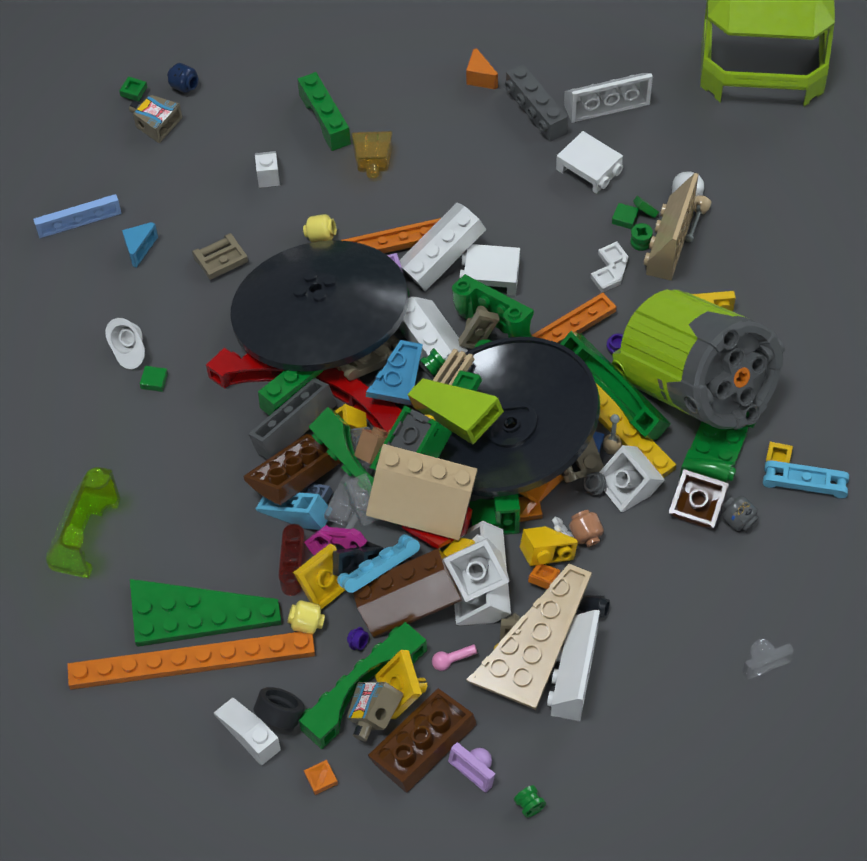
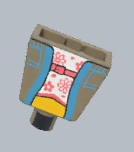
[129,95,182,143]
[347,682,404,741]

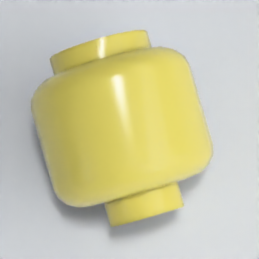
[303,214,337,242]
[287,600,325,634]

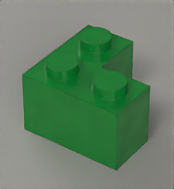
[469,494,520,535]

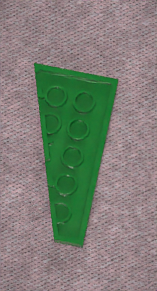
[130,579,282,647]

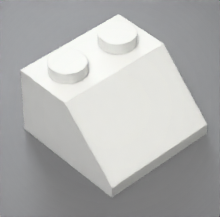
[599,445,665,512]

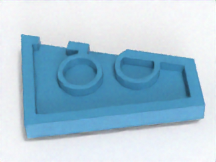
[366,340,423,405]

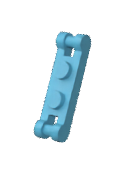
[763,461,849,498]
[337,534,420,593]

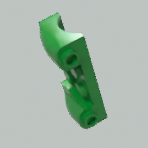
[452,274,534,338]
[680,411,756,483]

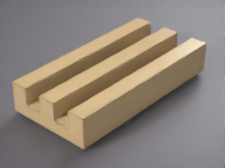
[432,349,475,385]

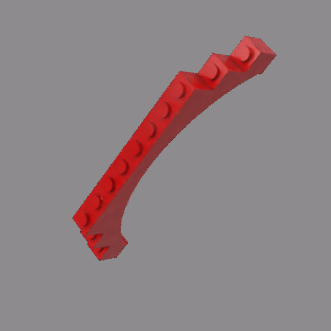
[206,348,402,432]

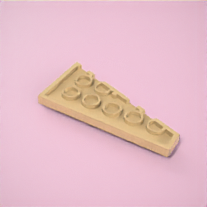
[466,564,592,710]

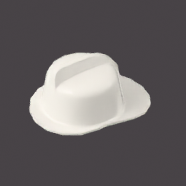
[105,318,145,369]

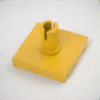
[293,543,345,609]
[375,650,427,719]

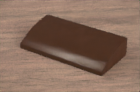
[243,434,342,505]
[368,688,477,793]

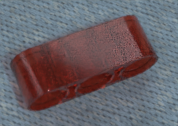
[279,524,306,596]

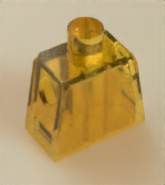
[352,131,393,178]

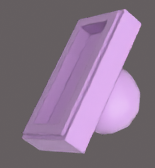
[448,742,495,792]

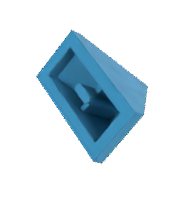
[122,222,158,268]

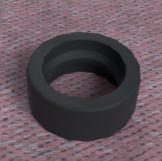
[253,687,304,729]

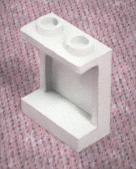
[556,131,623,194]
[460,244,520,296]

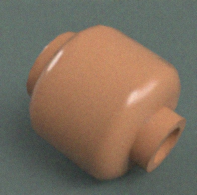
[569,510,604,547]

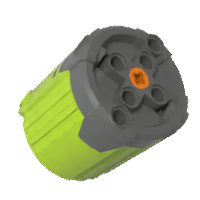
[612,289,785,430]

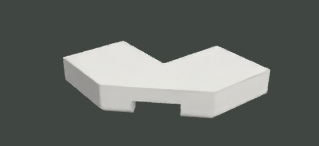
[591,242,628,293]

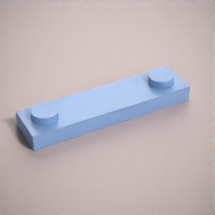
[33,194,122,238]

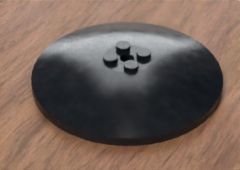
[230,240,408,372]
[418,337,600,497]

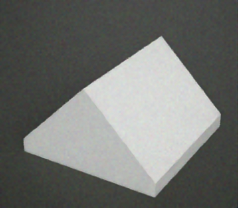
[443,538,510,602]

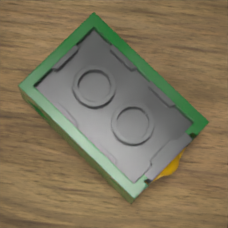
[370,406,452,471]

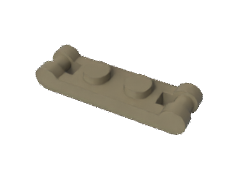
[336,335,399,380]

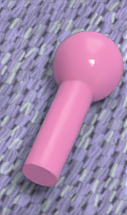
[432,644,478,671]

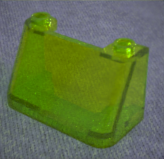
[46,467,121,579]

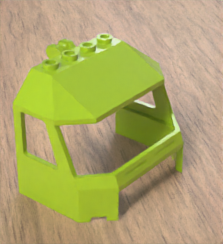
[700,0,835,107]

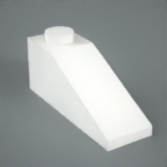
[214,698,281,766]

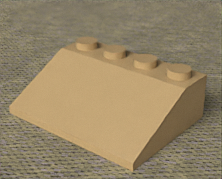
[644,173,699,281]
[366,444,478,540]

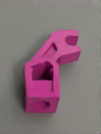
[304,525,367,556]

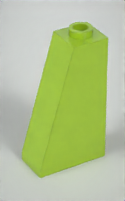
[407,378,504,444]

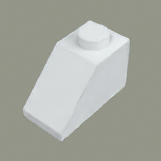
[255,151,280,188]

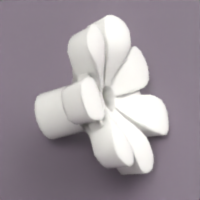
[552,516,574,538]

